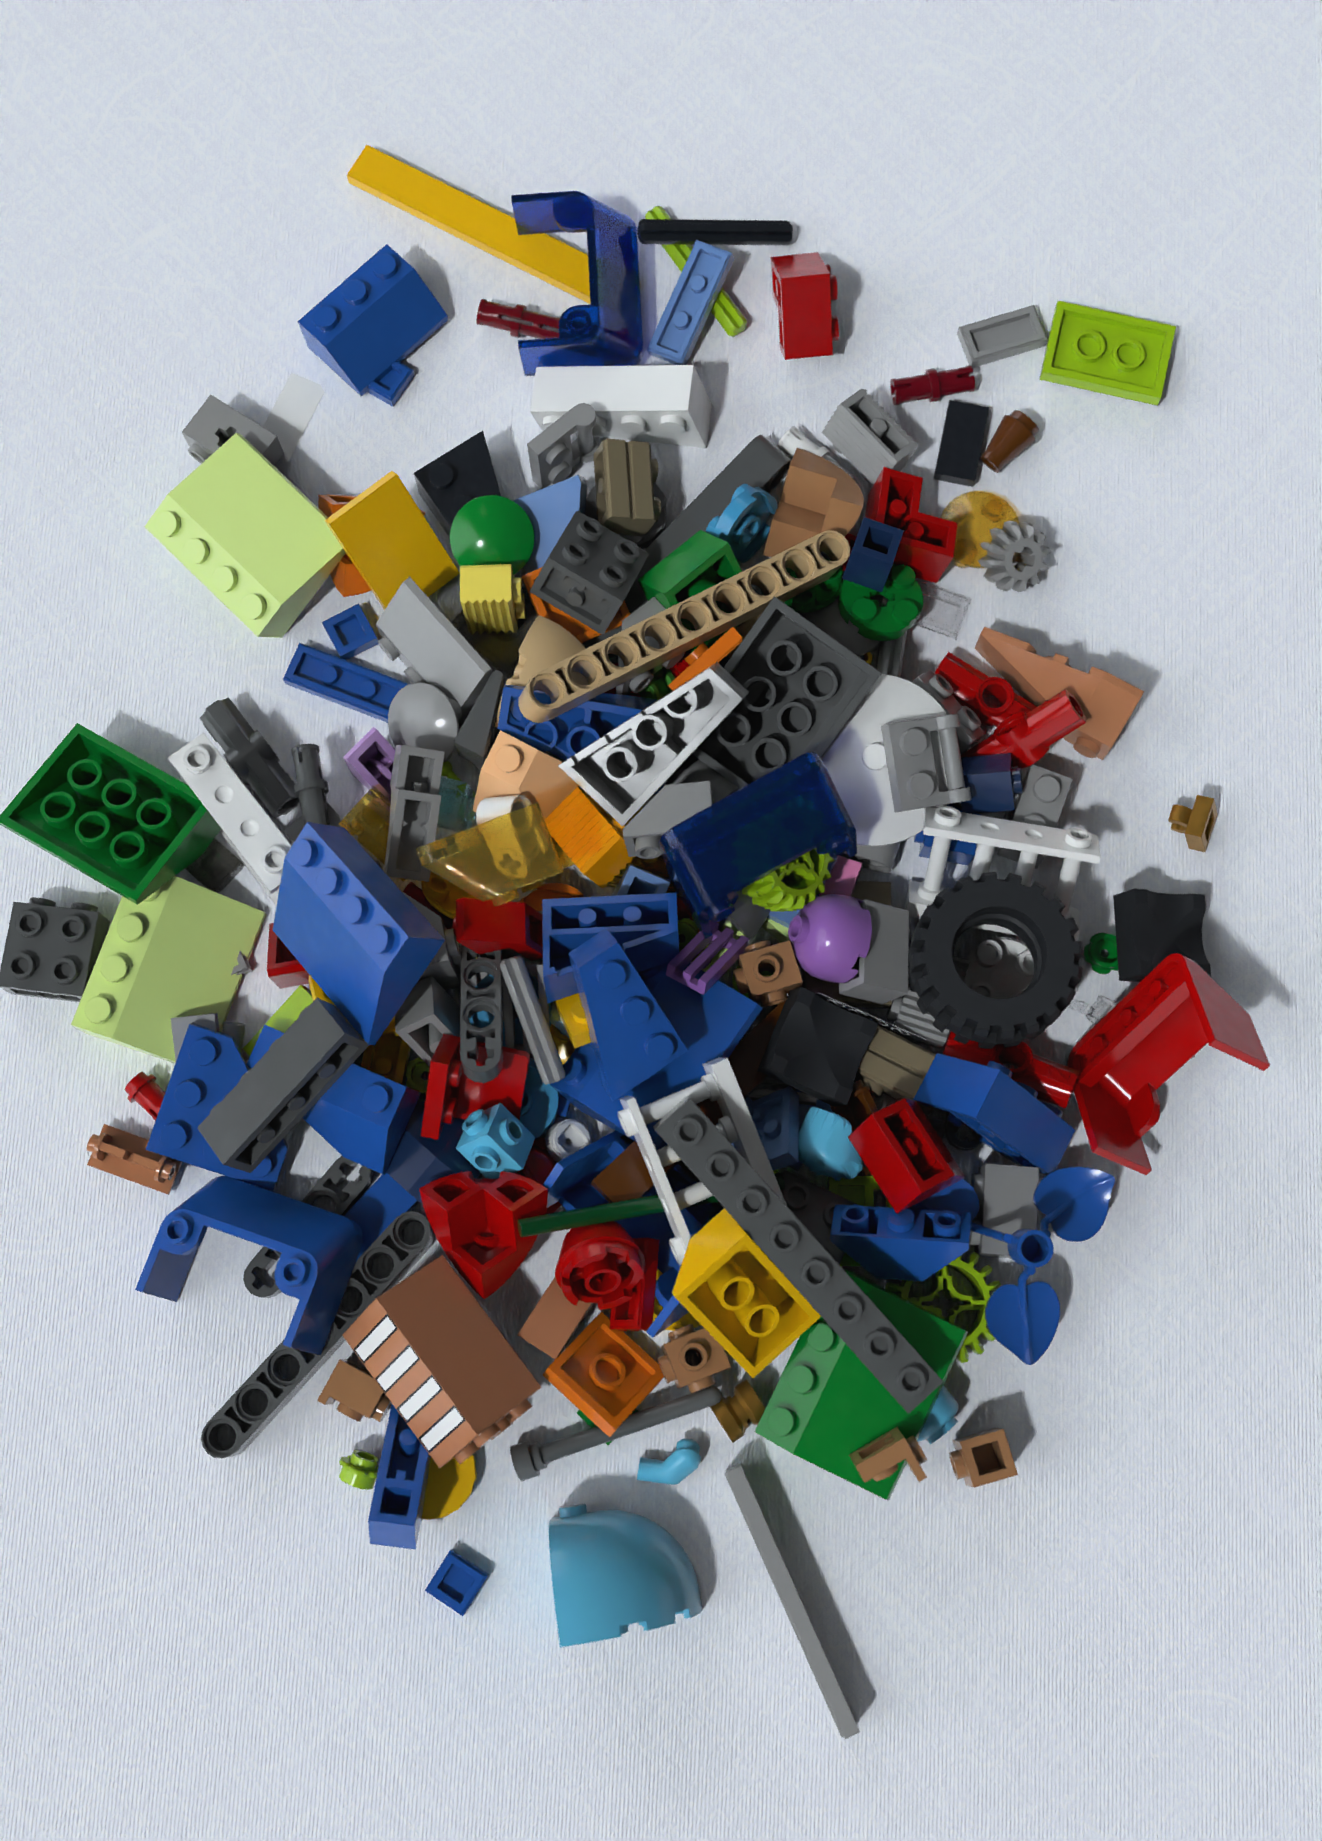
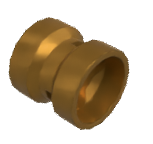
[710,1379,765,1443]

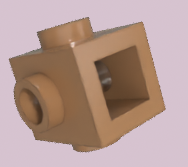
[733,940,803,1007]
[657,1324,731,1393]

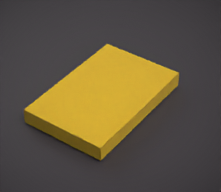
[324,471,460,610]

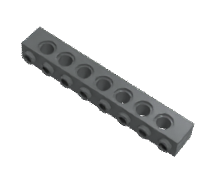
[653,1096,943,1414]

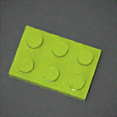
[1039,301,1176,406]

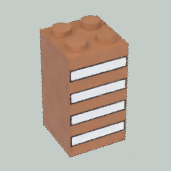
[342,1255,541,1468]

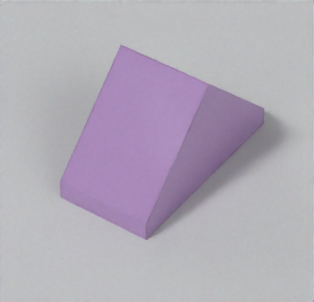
[343,727,395,809]

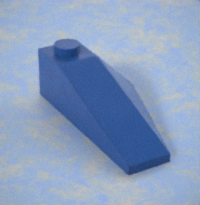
[246,1024,421,1175]

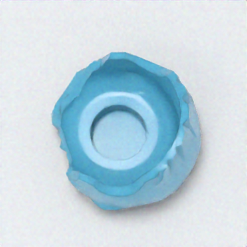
[798,1107,866,1181]

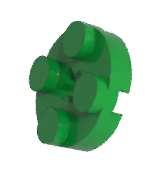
[838,564,923,641]

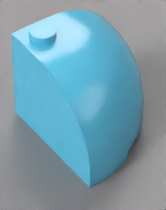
[549,1504,703,1647]

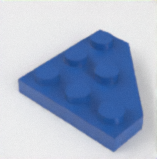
[146,1023,289,1191]

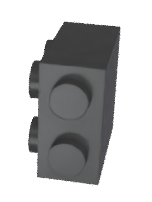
[0,897,110,1002]

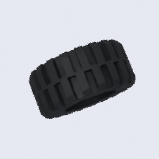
[908,872,1084,1049]

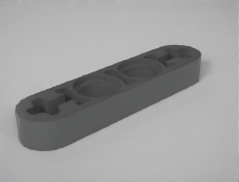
[460,944,503,1083]
[243,1156,374,1298]

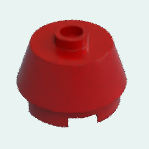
[555,1221,645,1310]

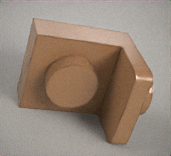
[849,1427,927,1482]

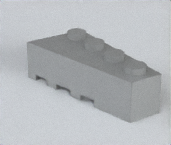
[558,662,749,827]

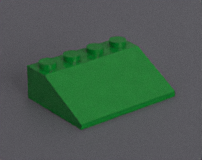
[0,723,221,905]
[755,1268,968,1500]

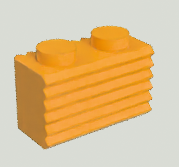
[541,786,636,888]

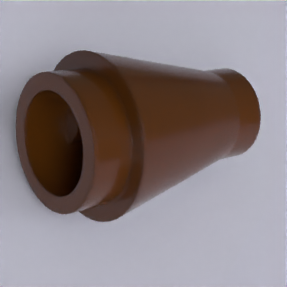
[980,410,1039,473]

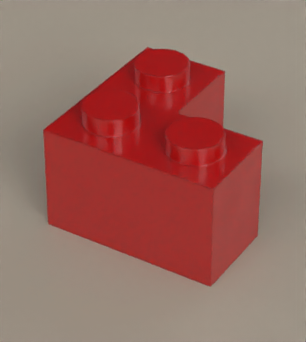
[771,252,839,360]
[865,467,958,583]

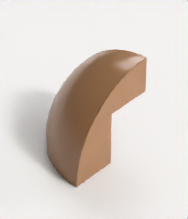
[763,448,864,557]

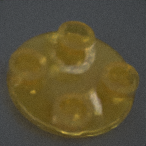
[940,491,1019,568]

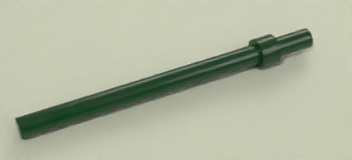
[517,1173,785,1238]

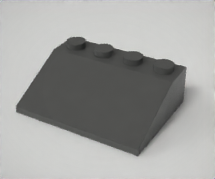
[692,596,881,800]

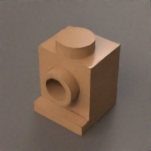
[317,1359,392,1422]

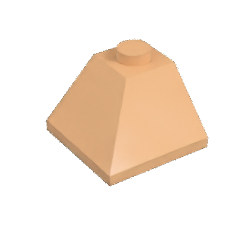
[472,730,580,847]

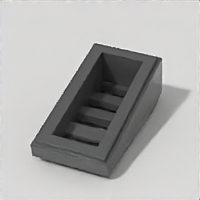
[454,670,506,767]

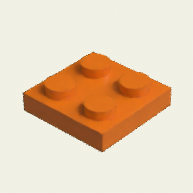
[543,1312,664,1438]

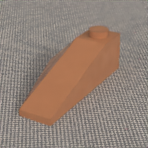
[975,627,1144,760]

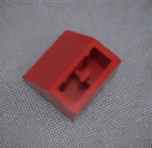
[848,1098,965,1214]

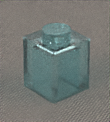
[437,777,476,833]

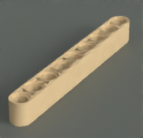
[518,530,850,723]

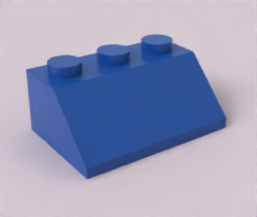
[298,244,449,397]

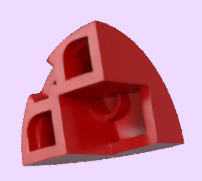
[419,1171,548,1300]

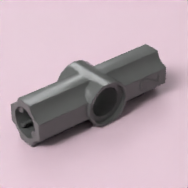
[200,697,300,818]

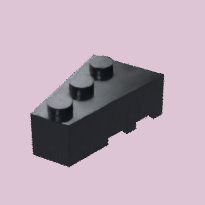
[413,431,501,538]

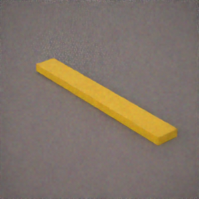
[347,145,641,320]

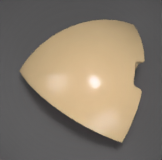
[495,615,588,728]

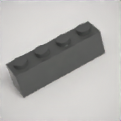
[197,998,369,1173]

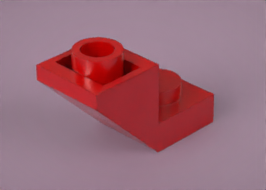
[453,897,543,961]

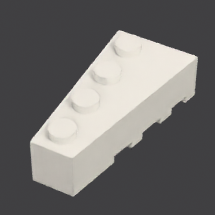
[530,365,712,448]

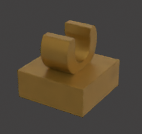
[1168,795,1218,852]

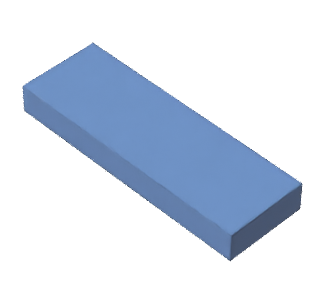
[647,240,735,365]

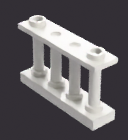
[168,732,292,906]
[906,806,1101,941]
[617,1057,787,1265]

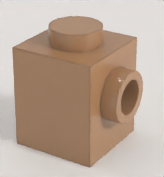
[949,1428,1018,1488]

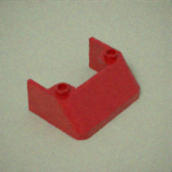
[1067,953,1270,1175]

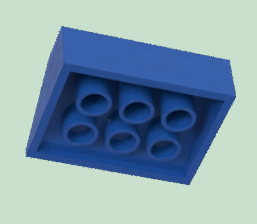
[273,822,445,1045]
[550,962,763,1150]

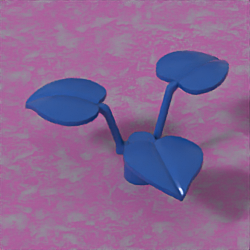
[907,1167,1115,1365]

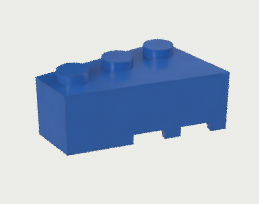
[542,893,679,1003]
[569,928,689,1102]
[914,1053,1075,1175]

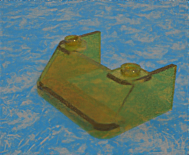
[415,802,575,907]

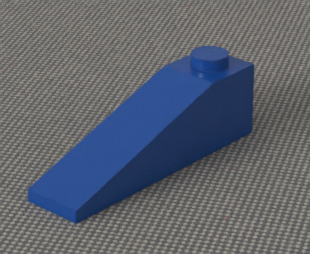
[498,685,665,795]

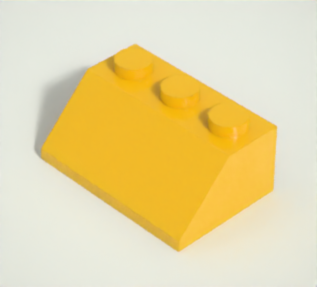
[672,1208,821,1378]

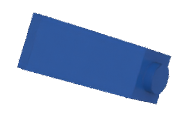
[368,1404,431,1550]

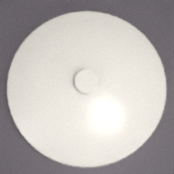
[795,674,948,847]

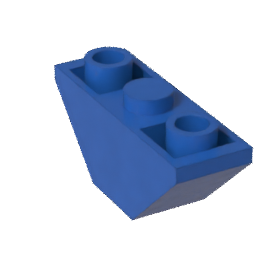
[830,1204,971,1281]

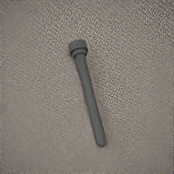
[510,1386,722,1481]

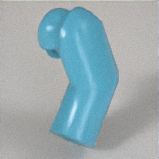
[637,1438,701,1485]

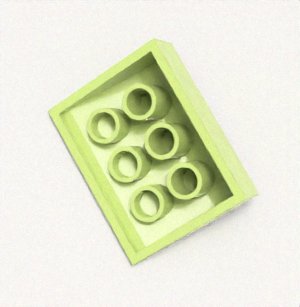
[145,433,346,638]
[71,876,266,1063]

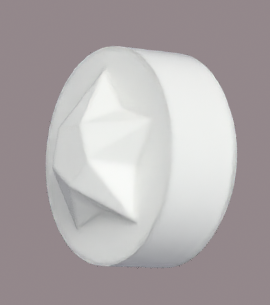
[545,1119,592,1162]

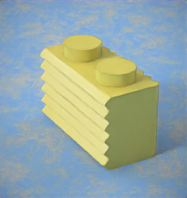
[460,564,526,635]

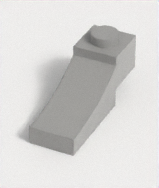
[384,745,445,882]

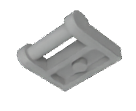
[527,403,598,489]
[881,714,972,813]

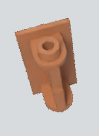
[87,1124,182,1195]

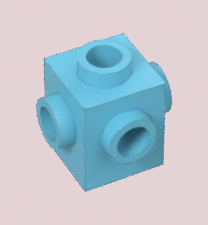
[456,1103,535,1179]

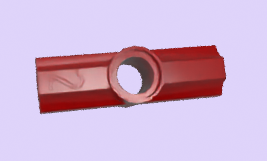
[934,652,1037,727]
[961,689,1086,768]
[943,1032,1080,1109]

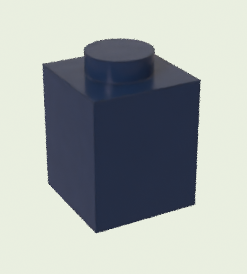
[842,517,904,592]
[961,753,1023,814]

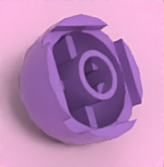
[788,894,872,983]

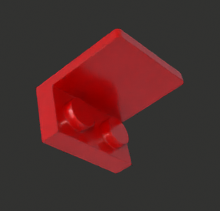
[421,1033,530,1140]

